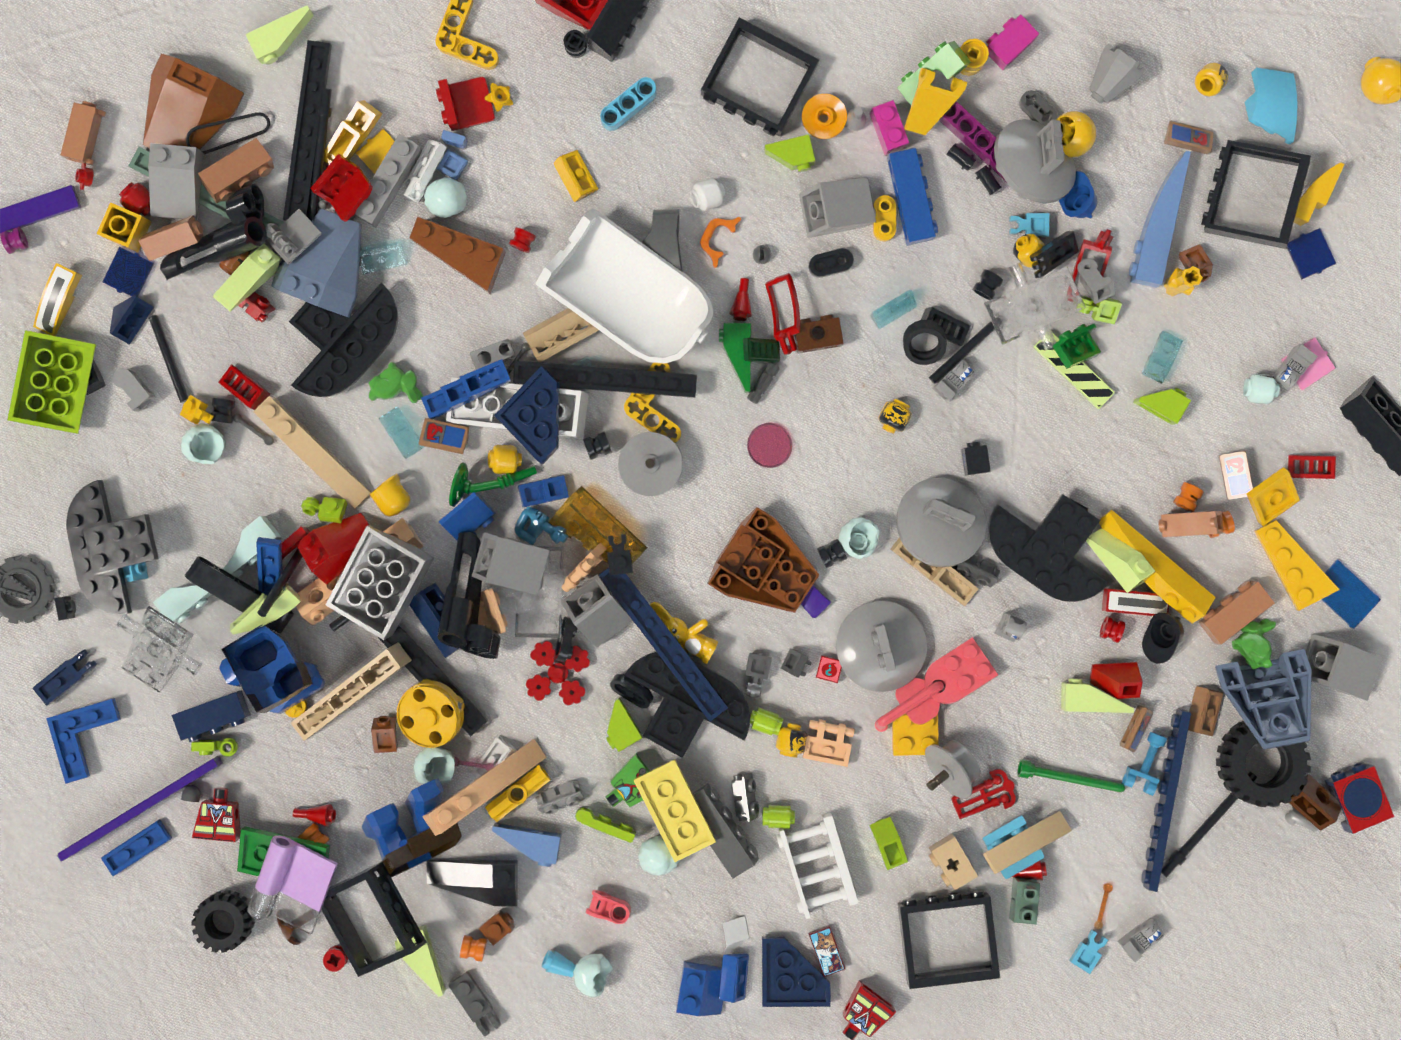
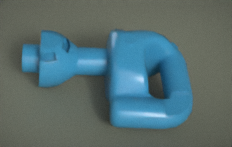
[515,507,568,545]

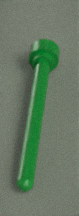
[1017,759,1125,792]

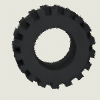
[191,890,255,953]

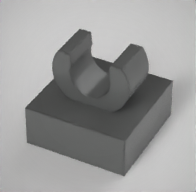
[781,648,812,678]

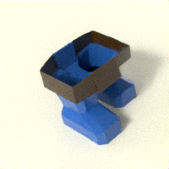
[219,625,325,714]
[362,778,462,878]

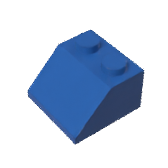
[439,492,496,540]
[676,961,723,1016]

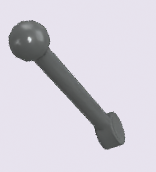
[507,342,530,374]
[233,414,274,445]

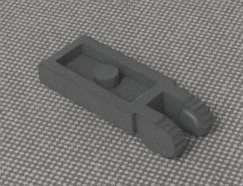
[448,971,501,1037]

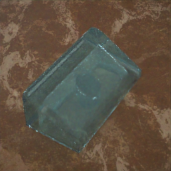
[360,238,407,275]
[870,290,917,329]

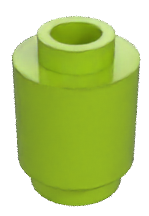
[750,707,783,736]
[762,805,795,829]

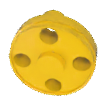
[397,679,465,748]

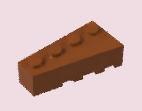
[410,217,506,294]

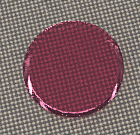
[747,423,792,468]

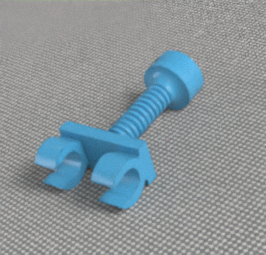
[1122,732,1167,796]

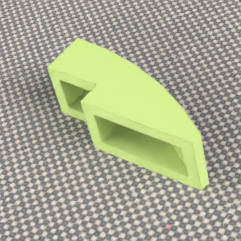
[230,583,301,635]

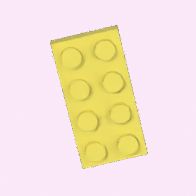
[634,759,716,862]

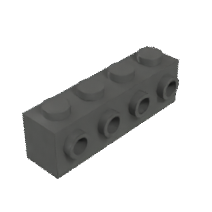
[693,784,759,879]

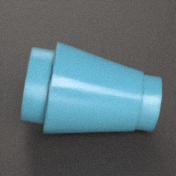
[541,950,576,978]

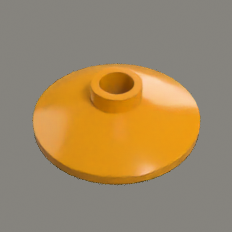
[802,94,847,139]

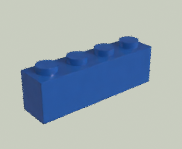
[887,148,938,246]

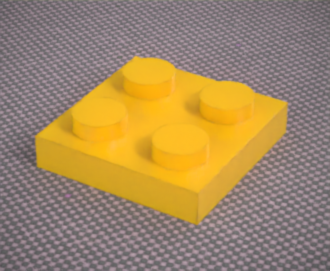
[1246,467,1300,527]
[892,714,939,756]

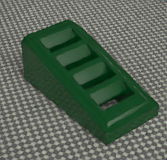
[743,338,780,364]

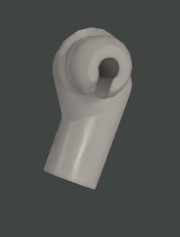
[1285,809,1319,832]

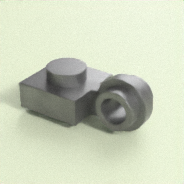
[745,653,772,698]

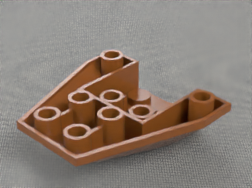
[143,54,244,150]
[707,507,819,613]

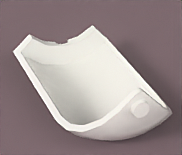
[536,208,714,363]

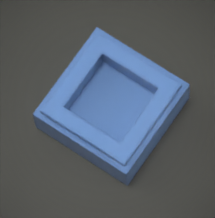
[441,130,468,149]
[437,149,468,181]

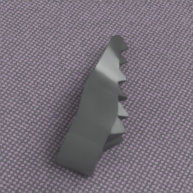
[642,209,683,272]

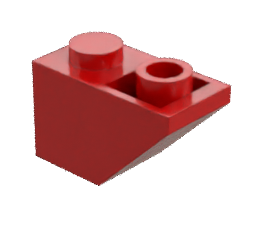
[1089,662,1143,699]

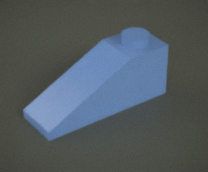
[492,823,562,867]

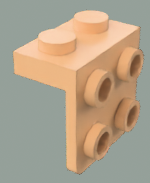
[463,588,507,634]

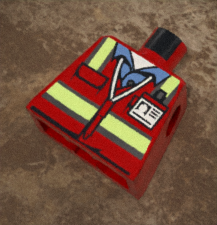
[192,787,241,842]
[842,980,896,1040]

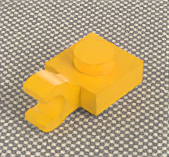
[179,395,214,425]

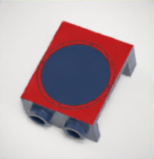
[1324,762,1394,834]

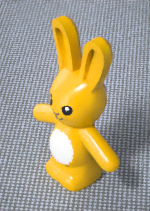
[650,602,718,664]

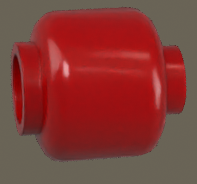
[119,182,150,216]

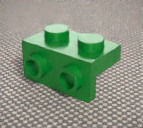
[1052,324,1101,369]

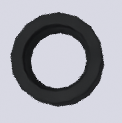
[903,319,947,365]

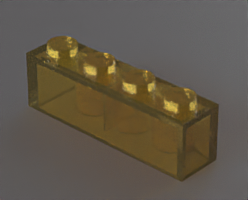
[548,486,648,564]

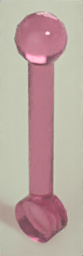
[454,757,494,771]

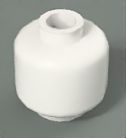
[690,178,725,211]

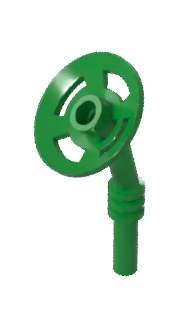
[449,462,537,507]

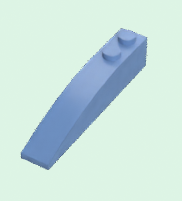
[1129,151,1191,288]

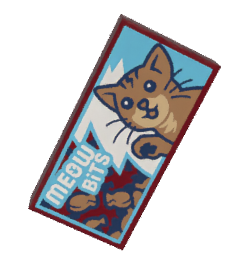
[808,925,845,977]

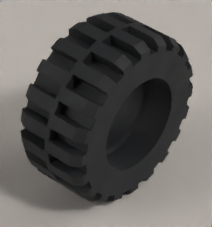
[1216,721,1311,807]

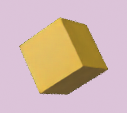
[97,202,152,252]

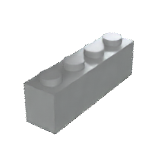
[355,134,422,228]

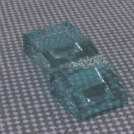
[1142,331,1183,384]
[378,406,425,459]

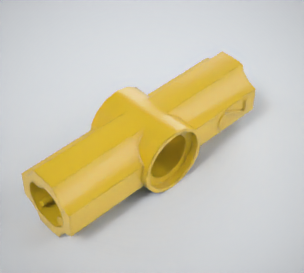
[1163,266,1203,296]
[485,764,551,822]

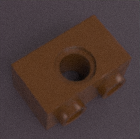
[794,314,844,354]
[1288,774,1341,831]

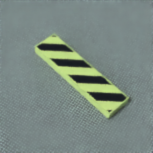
[1033,330,1115,409]

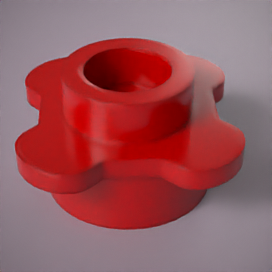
[75,163,94,190]

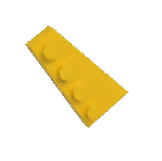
[1254,520,1340,611]

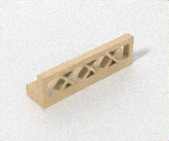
[523,308,599,362]

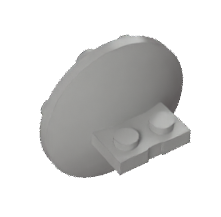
[994,119,1076,204]
[896,478,986,567]
[836,601,927,692]

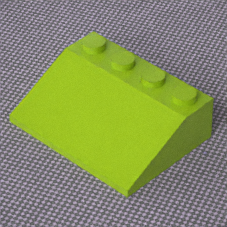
[7,330,96,434]

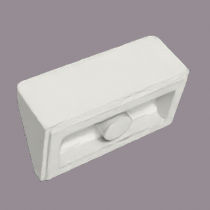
[471,736,517,778]

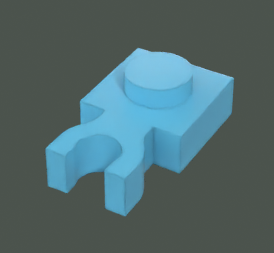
[1009,213,1049,237]
[1069,929,1108,974]

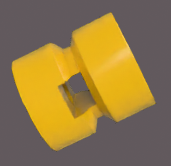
[960,38,989,76]

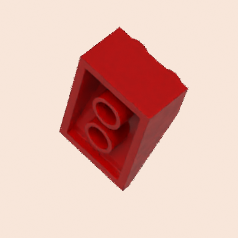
[535,0,608,31]
[296,513,370,585]

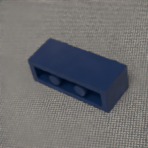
[409,582,460,658]
[171,690,251,742]

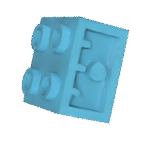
[982,815,1044,879]

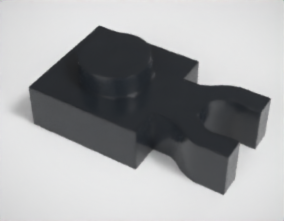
[607,534,633,575]

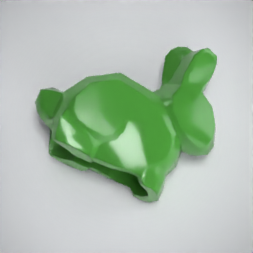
[368,362,423,403]
[1232,619,1276,669]

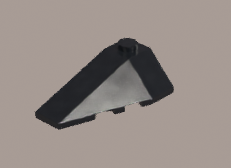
[427,860,518,906]

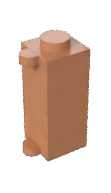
[60,101,106,165]
[138,215,204,261]
[1159,511,1223,537]

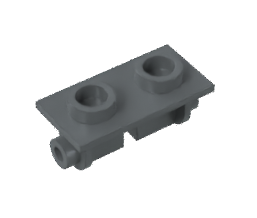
[952,555,1000,588]
[731,773,759,822]

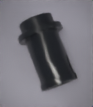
[946,143,976,171]
[975,165,1002,195]

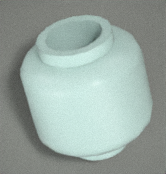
[1243,373,1280,404]

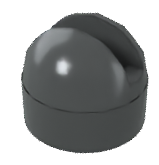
[753,245,771,264]
[181,785,201,802]

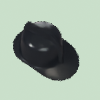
[1142,612,1184,664]

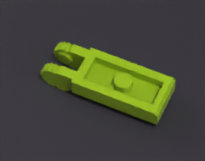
[575,807,636,843]

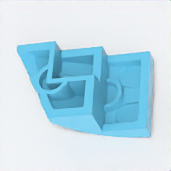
[1245,67,1298,144]

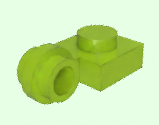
[1076,296,1122,325]
[301,497,348,523]
[191,738,238,756]

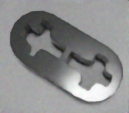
[1019,90,1057,126]

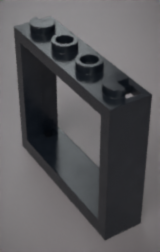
[701,17,819,136]
[1201,140,1311,249]
[321,862,427,977]
[897,890,1000,989]

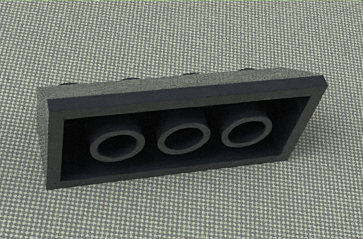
[586,0,650,62]
[1339,376,1401,476]

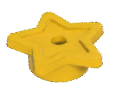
[485,83,513,112]

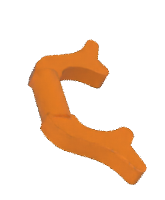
[700,217,741,268]

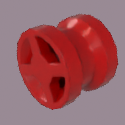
[509,227,536,253]
[1099,616,1125,643]
[323,945,348,972]

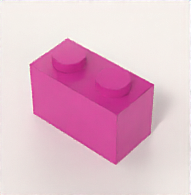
[986,14,1039,70]
[870,100,909,156]

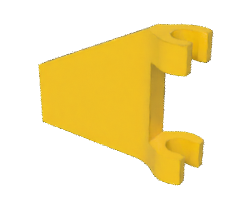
[904,68,967,135]

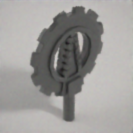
[0,556,55,624]

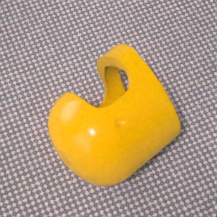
[369,473,410,516]

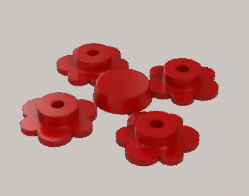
[526,641,590,705]

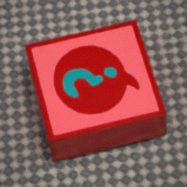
[816,655,842,683]

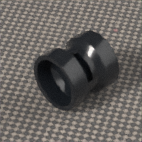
[563,30,587,58]
[972,269,1003,301]
[210,398,236,424]
[583,431,612,460]
[817,539,847,569]

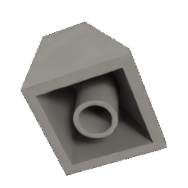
[799,177,876,238]
[472,532,550,595]
[561,574,633,648]
[1306,634,1383,701]

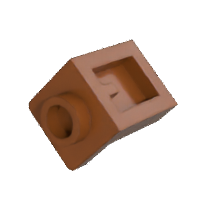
[1179,244,1213,283]
[371,716,398,753]
[479,909,515,946]

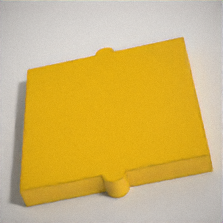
[356,129,394,174]

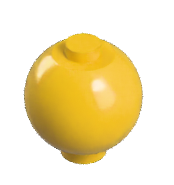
[1361,57,1401,105]
[1056,111,1096,157]

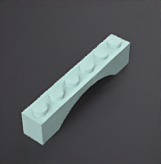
[153,516,282,624]

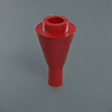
[729,278,752,321]
[293,804,336,827]
[1012,861,1047,881]

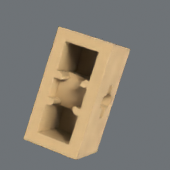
[928,834,978,890]

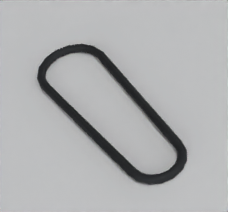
[186,112,270,154]

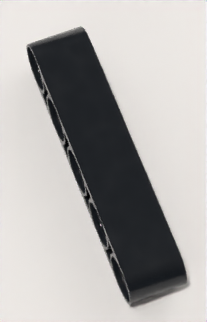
[184,556,294,633]

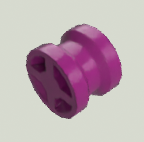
[0,227,28,254]

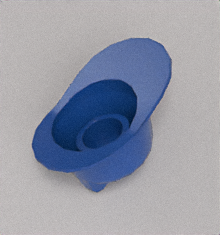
[1059,171,1098,219]

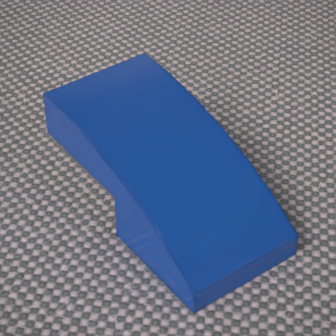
[518,475,569,508]

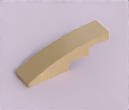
[890,537,978,606]
[983,811,1072,874]

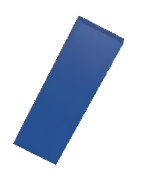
[256,537,282,596]
[101,819,172,876]

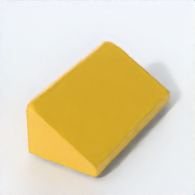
[554,150,598,202]

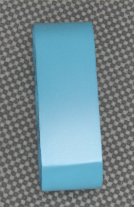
[600,77,656,131]

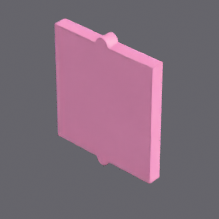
[1281,337,1335,390]

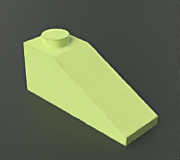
[245,5,314,65]
[213,244,281,312]
[1086,528,1155,593]
[1061,678,1134,713]
[395,925,446,996]

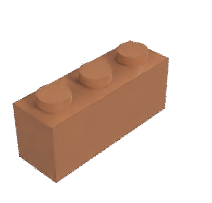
[198,138,274,203]
[1198,580,1275,645]

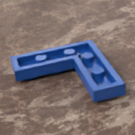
[46,698,121,784]

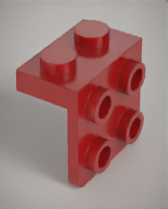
[436,77,495,131]
[311,153,373,222]

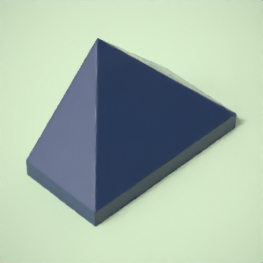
[110,295,154,345]

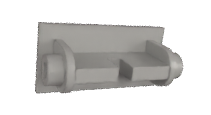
[535,781,585,815]

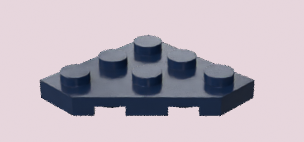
[494,366,559,464]
[762,937,831,1007]

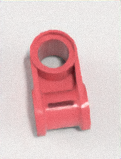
[585,890,631,924]

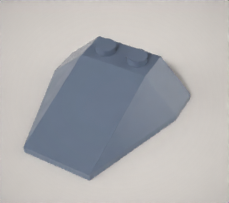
[271,208,362,318]
[1215,649,1312,750]

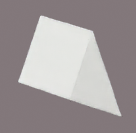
[721,916,749,959]

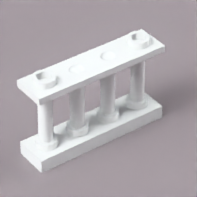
[776,813,858,919]

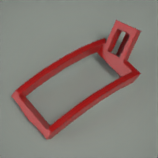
[1066,229,1114,304]
[765,273,800,355]

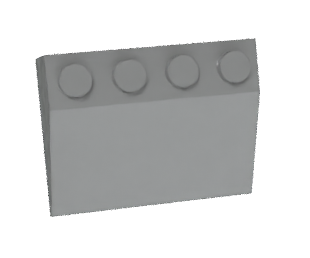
[326,525,434,640]

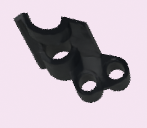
[160,184,267,280]
[437,532,501,659]

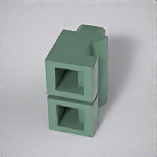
[1009,876,1040,925]

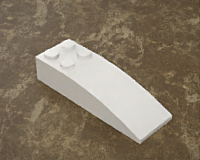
[446,377,589,439]

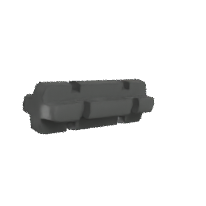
[747,363,780,404]

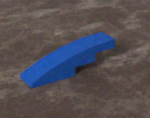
[421,359,511,419]

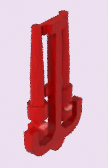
[951,769,1016,819]

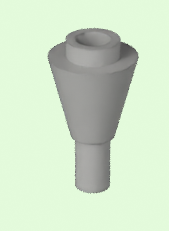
[846,107,866,131]

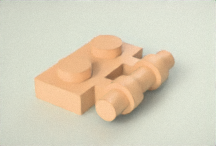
[562,543,607,592]
[803,719,855,767]

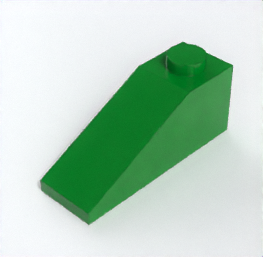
[719,323,751,393]

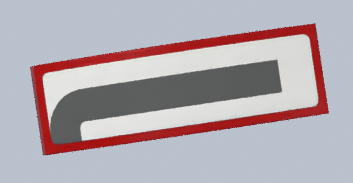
[1102,588,1169,616]

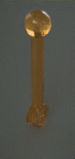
[1094,883,1113,930]

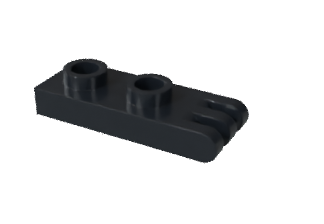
[1030,231,1079,278]

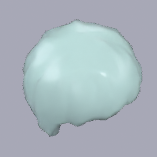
[424,177,467,218]
[181,423,226,464]
[839,517,880,559]
[413,746,455,784]
[638,835,680,876]
[573,954,613,998]

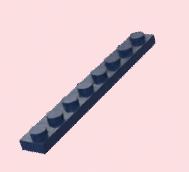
[598,568,728,722]
[1141,709,1191,892]

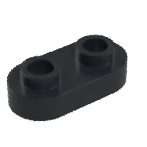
[808,248,854,278]
[554,617,578,663]
[610,674,654,709]

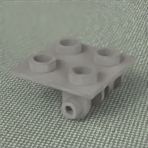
[265,209,322,265]

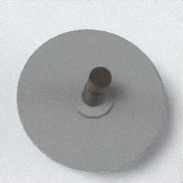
[618,432,682,496]
[925,740,980,799]

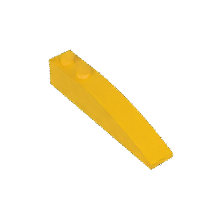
[1099,509,1216,624]

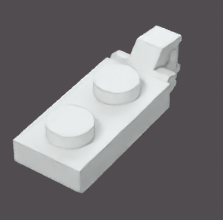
[404,139,447,203]

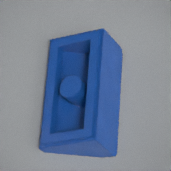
[719,954,749,1003]

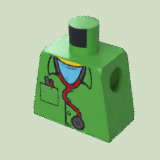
[605,753,650,807]

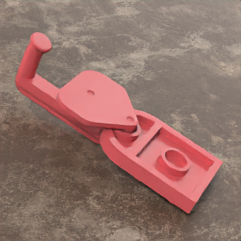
[875,637,998,732]

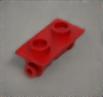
[238,291,275,323]

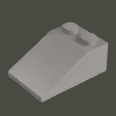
[148,143,204,221]

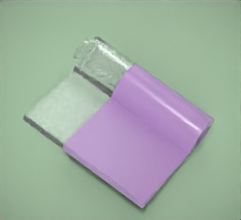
[247,836,338,935]

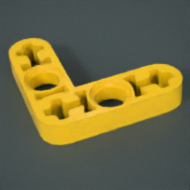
[435,0,499,70]
[624,362,681,443]

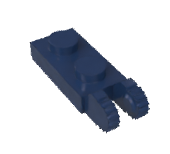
[32,649,97,706]

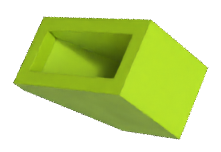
[764,134,815,172]
[1133,388,1191,425]
[606,697,643,752]
[869,817,908,870]

